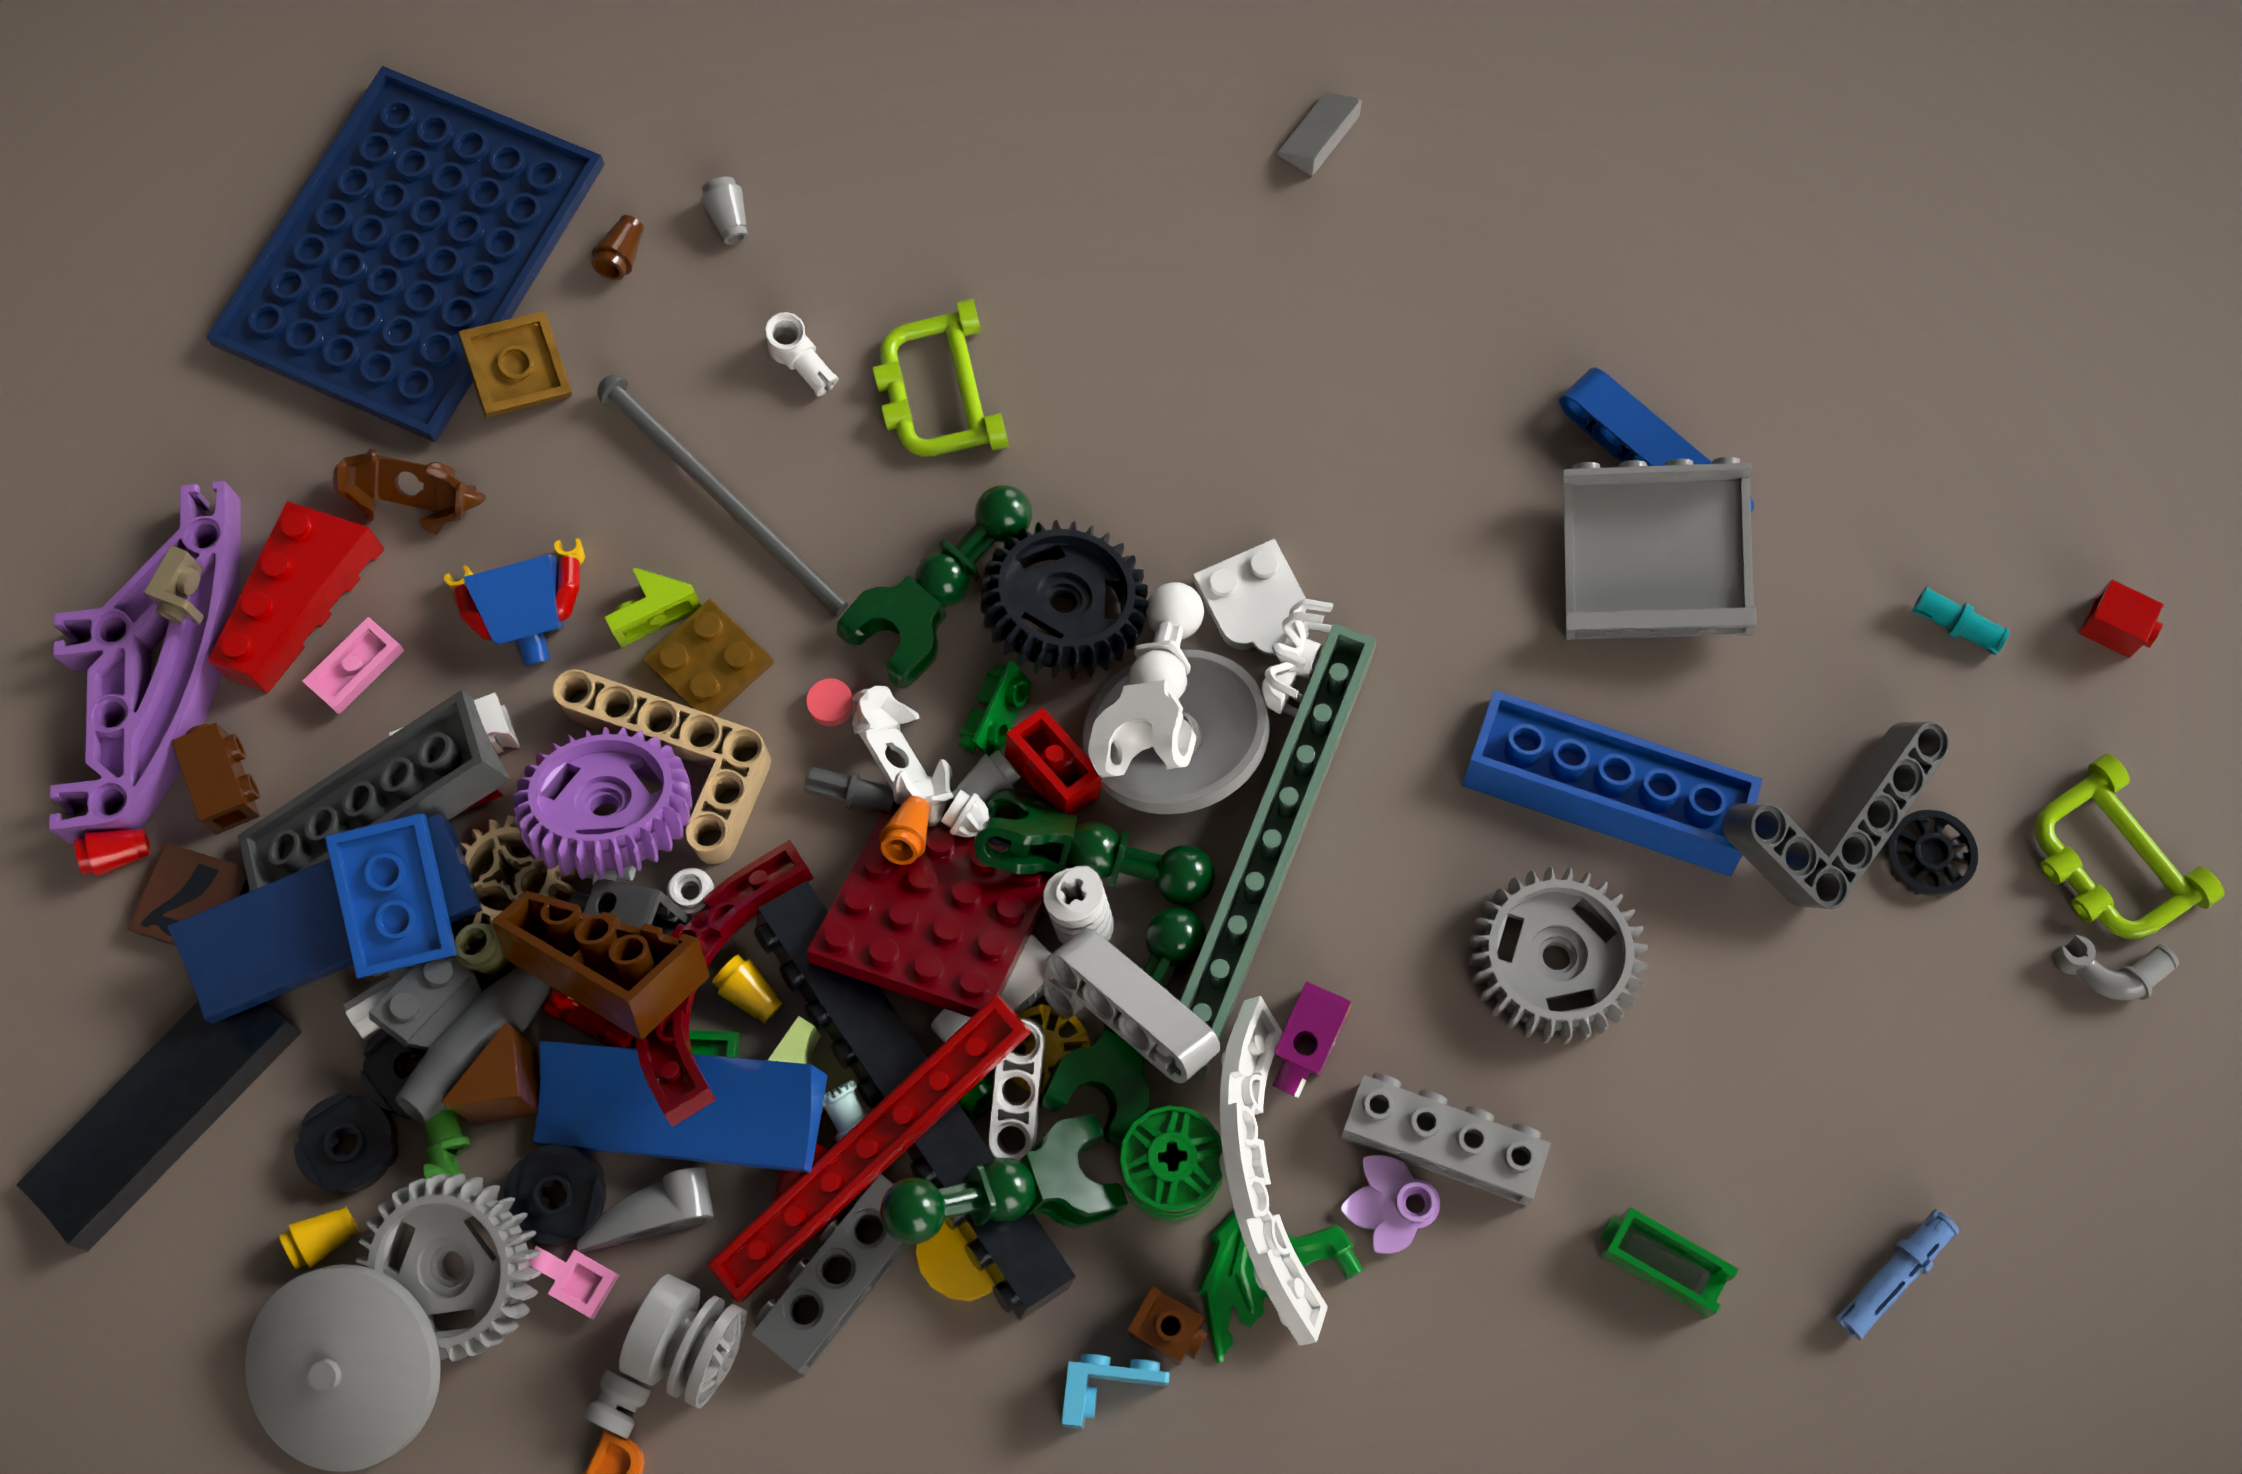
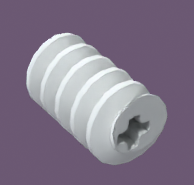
[1044,866,1114,944]

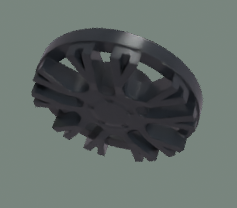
[1885,810,1978,898]

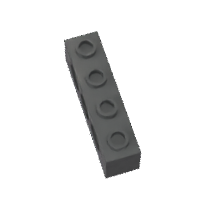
[752,1174,909,1376]

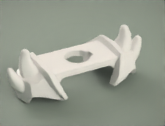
[852,686,953,827]

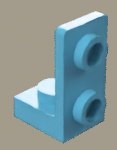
[1062,1354,1170,1429]

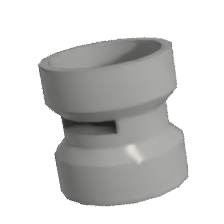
[582,1370,651,1438]

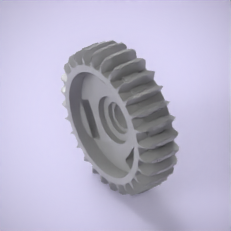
[1468,866,1648,1044]
[355,1173,542,1362]

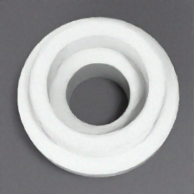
[667,868,715,915]

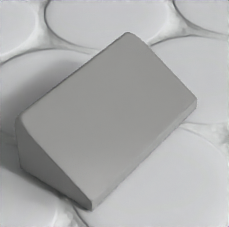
[1277,92,1362,177]

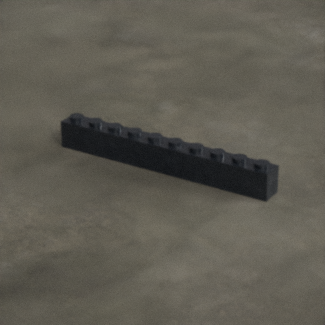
[754,881,1076,1321]

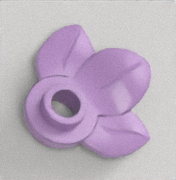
[1341,1155,1440,1254]

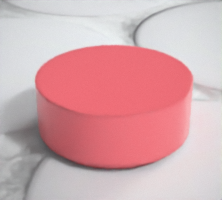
[806,678,854,727]

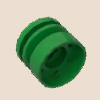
[1120,1105,1223,1223]

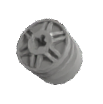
[619,1274,747,1409]

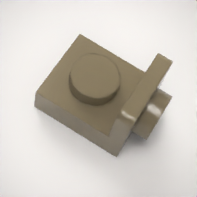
[144,545,204,625]

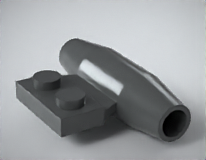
[369,956,552,1124]

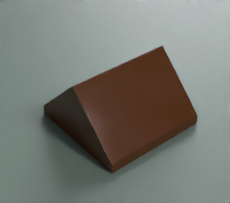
[442,1022,540,1125]

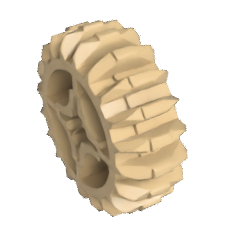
[460,815,578,926]

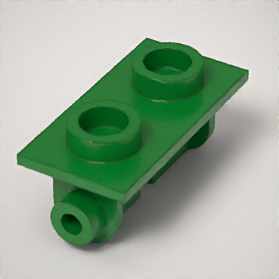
[958,661,1032,756]

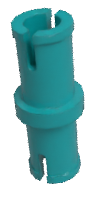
[1911,586,2010,655]

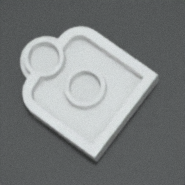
[1193,538,1306,656]

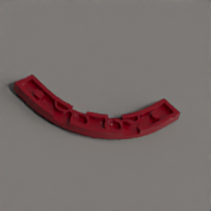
[636,840,814,1127]

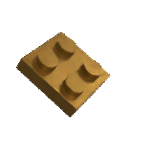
[458,311,572,419]
[643,598,774,716]

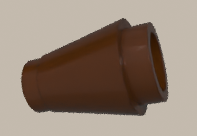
[591,215,644,281]

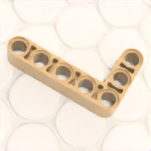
[552,669,771,865]

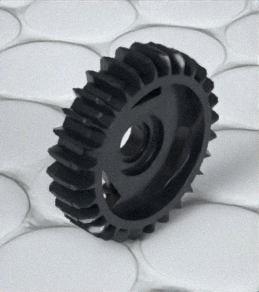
[980,520,1149,680]

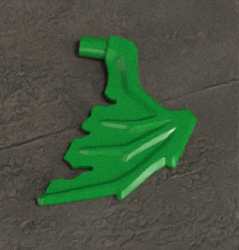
[1197,1212,1363,1363]

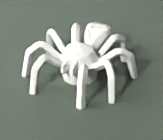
[1261,599,1333,718]

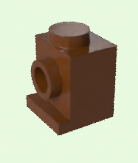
[1127,1286,1208,1365]

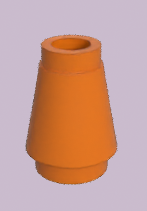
[879,796,930,865]

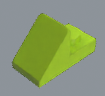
[605,568,701,648]

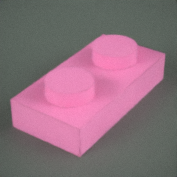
[302,617,405,715]

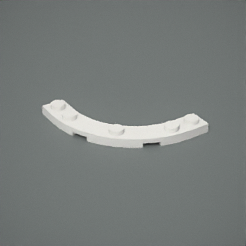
[1219,996,1328,1346]

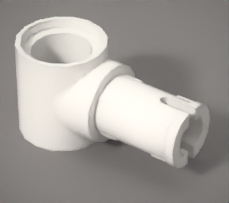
[765,312,839,397]

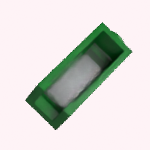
[1599,1207,1739,1318]

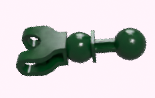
[837,485,1032,688]
[974,789,1215,906]
[1039,907,1206,1148]
[880,1115,1128,1244]

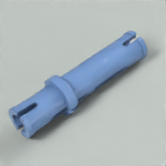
[1835,1209,1960,1340]

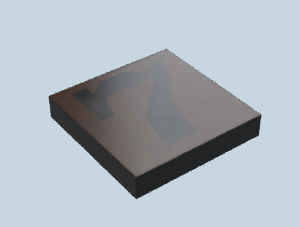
[127,842,250,946]

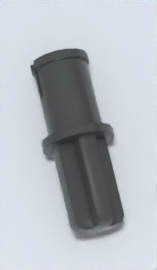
[804,767,896,813]

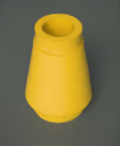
[712,955,784,1024]
[279,1206,359,1270]

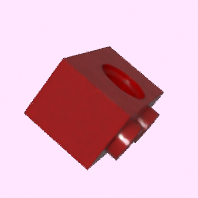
[1005,707,1102,815]

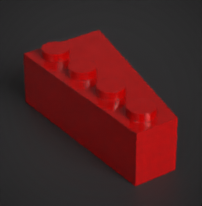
[208,501,385,693]

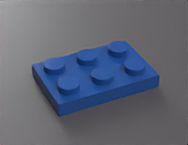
[325,813,457,979]

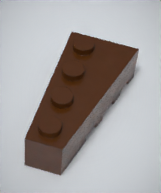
[491,891,710,1041]

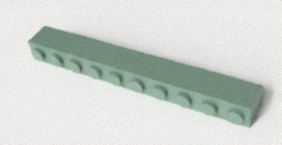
[1180,623,1377,1078]

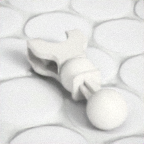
[1088,582,1204,778]

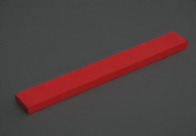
[707,995,1032,1303]

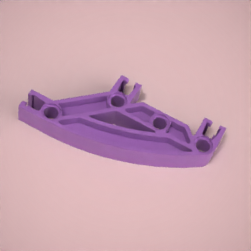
[49,481,241,843]

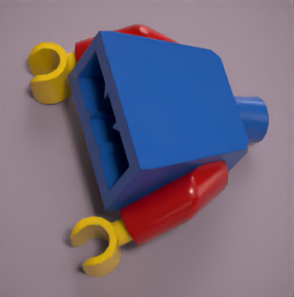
[444,538,585,666]

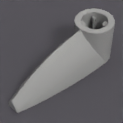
[577,1168,714,1253]

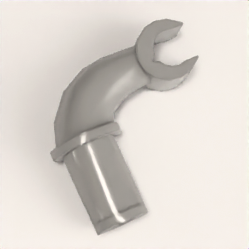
[2054,935,2179,1000]

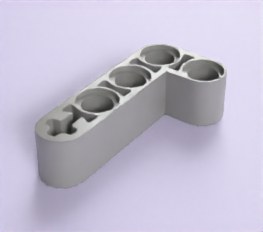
[1043,928,1220,1083]

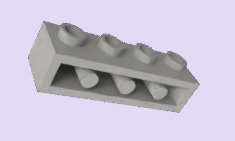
[1341,1073,1551,1206]

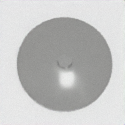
[1083,649,1270,814]
[245,1264,441,1472]

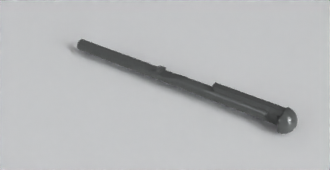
[597,375,848,616]

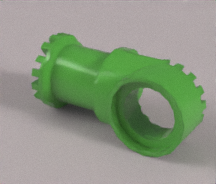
[423,1107,471,1179]

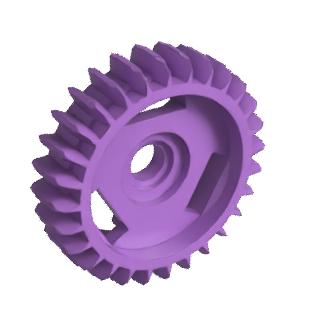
[513,727,692,880]

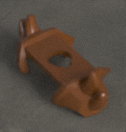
[333,448,486,535]

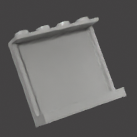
[1564,457,1757,640]

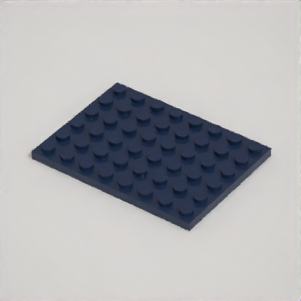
[206,66,605,443]

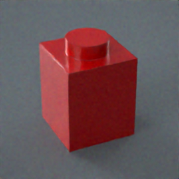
[2078,579,2164,658]

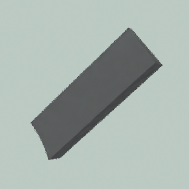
[238,690,511,891]

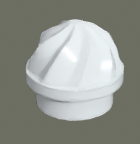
[941,790,989,837]

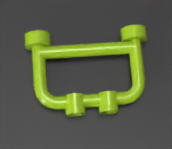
[873,298,1009,457]
[2034,754,2225,939]

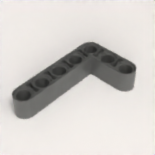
[1723,721,1950,909]

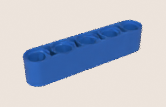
[1559,367,1755,512]

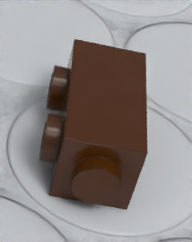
[172,722,260,835]

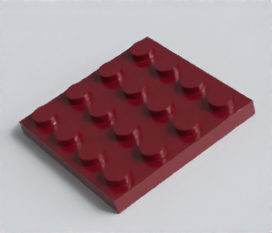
[807,811,1056,1018]

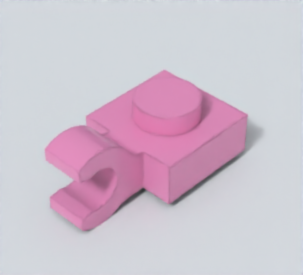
[529,1246,620,1320]

